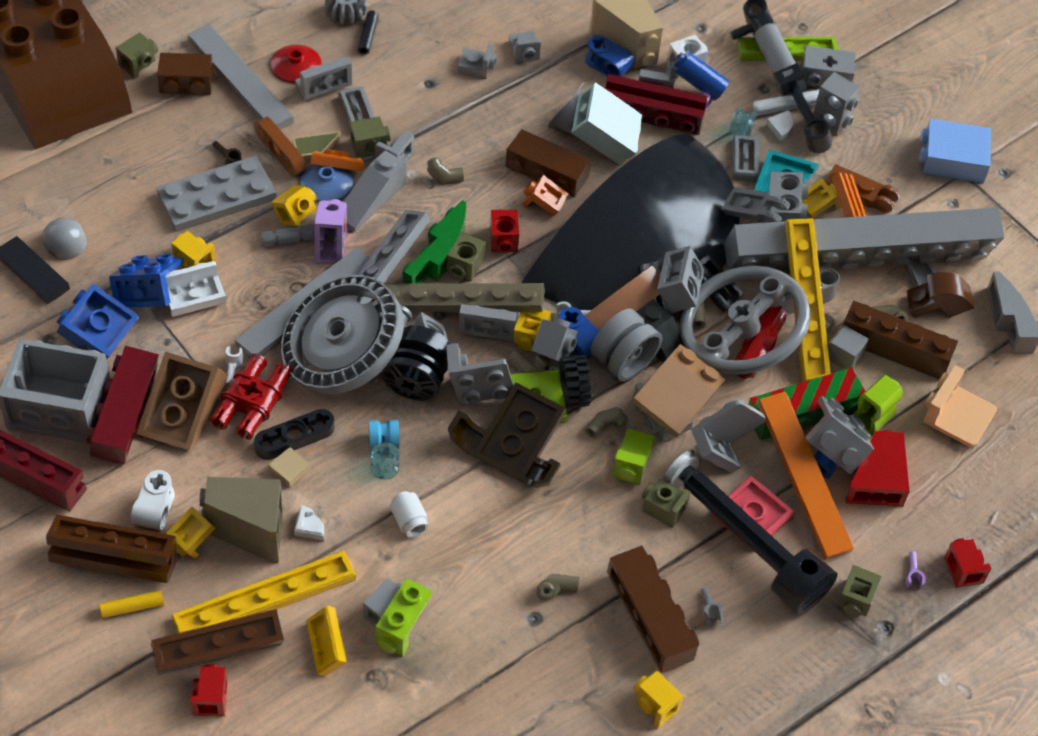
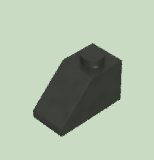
[636,299,685,363]

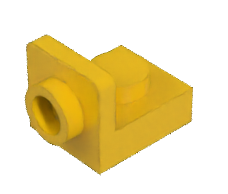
[802,178,841,218]
[166,506,215,559]

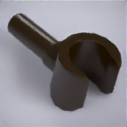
[213,141,241,165]

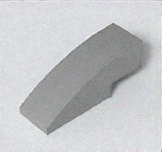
[987,271,1038,353]

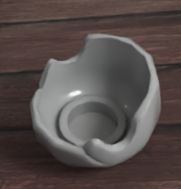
[42,218,87,260]

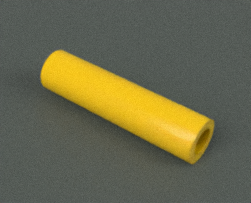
[99,590,164,618]

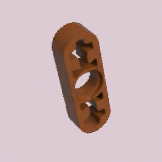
[254,117,307,177]

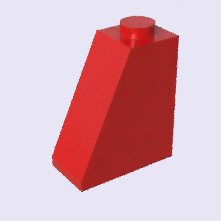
[845,430,910,507]

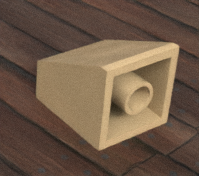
[589,0,663,69]

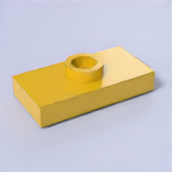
[306,605,346,677]

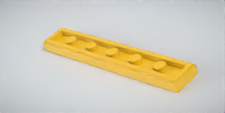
[785,218,831,382]
[171,550,356,633]

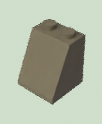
[199,477,283,563]

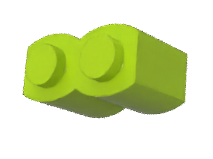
[853,375,903,438]

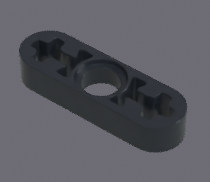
[254,409,335,460]

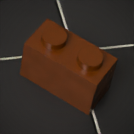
[157,53,213,95]

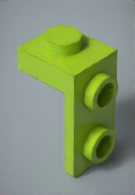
[612,429,655,485]
[375,579,432,657]

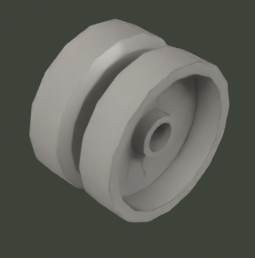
[590,308,663,382]

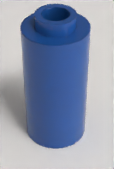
[672,51,729,101]

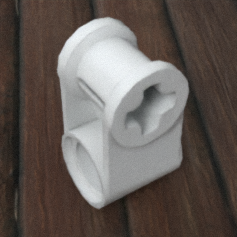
[131,470,175,531]

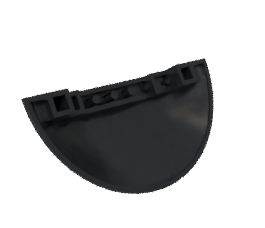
[522,134,740,310]

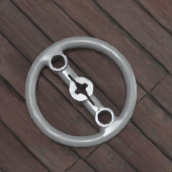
[680,266,810,375]

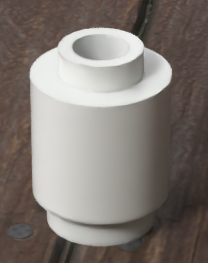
[390,491,429,538]

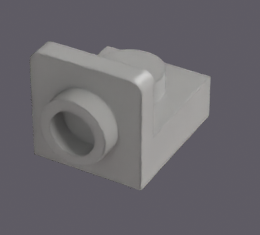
[508,31,541,63]
[457,44,497,79]
[639,64,676,88]
[375,131,414,163]

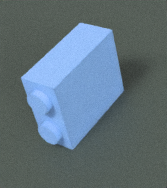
[919,119,991,183]

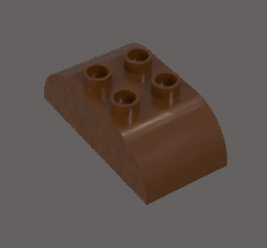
[0,0,132,150]

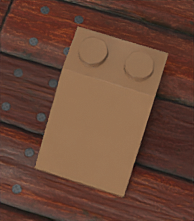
[631,344,725,438]
[136,352,228,452]

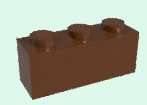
[505,129,591,197]

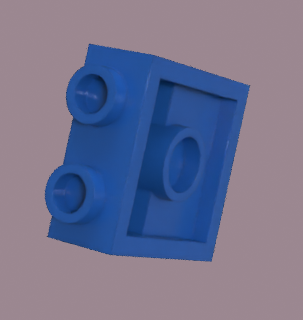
[56,284,140,360]

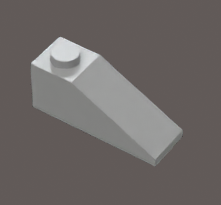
[344,150,406,231]

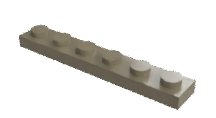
[380,283,545,312]

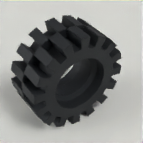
[559,355,591,408]

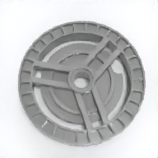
[281,275,404,395]

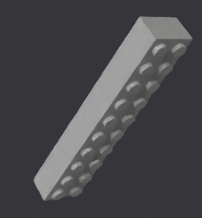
[724,207,1005,272]

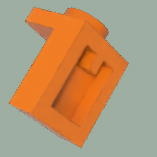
[522,175,569,216]

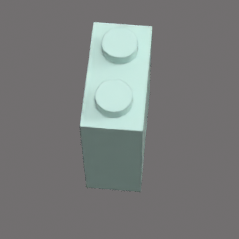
[572,83,642,165]

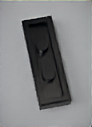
[0,236,70,304]

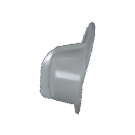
[548,82,584,135]

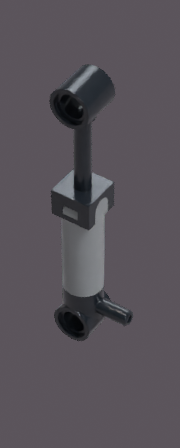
[730,0,832,154]

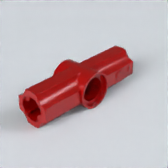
[734,306,788,379]

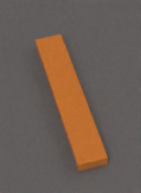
[757,392,854,560]

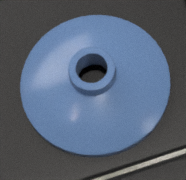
[300,164,354,202]

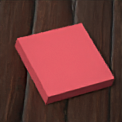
[711,475,795,544]

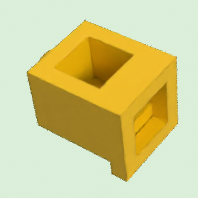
[270,185,317,227]
[171,231,216,268]
[514,309,551,351]
[633,671,684,729]

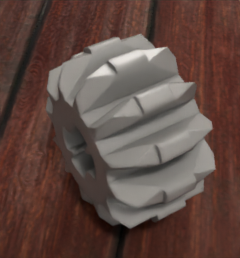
[325,0,367,25]

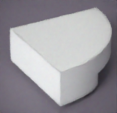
[766,110,793,142]
[294,505,324,541]

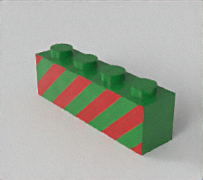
[748,367,866,441]

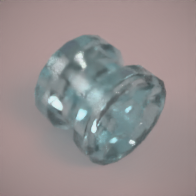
[729,107,757,136]
[370,442,400,480]

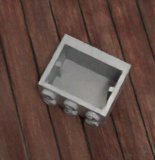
[0,339,110,443]

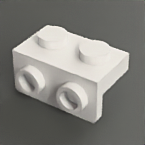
[166,261,226,317]

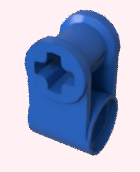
[585,35,635,77]
[558,307,600,359]

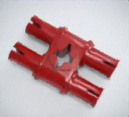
[210,353,293,440]

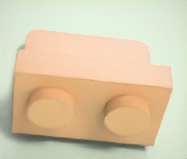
[923,365,997,448]

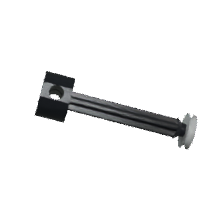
[663,450,838,615]

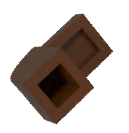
[907,272,974,318]

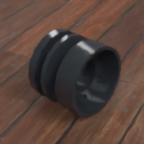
[382,325,451,401]

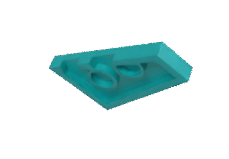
[754,149,819,193]

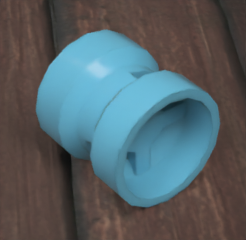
[369,420,399,450]

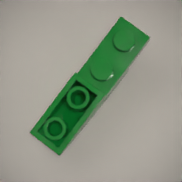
[402,200,466,283]

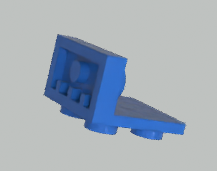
[109,254,184,308]

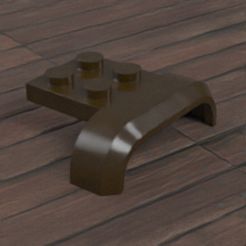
[448,382,566,488]

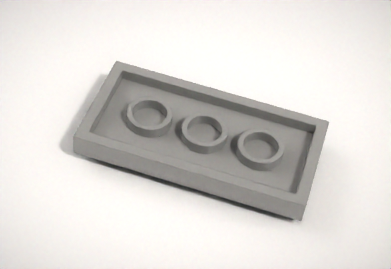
[156,155,277,232]

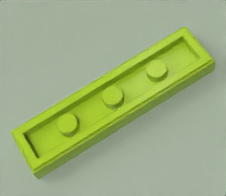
[737,37,838,61]

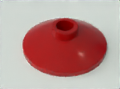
[271,45,322,84]

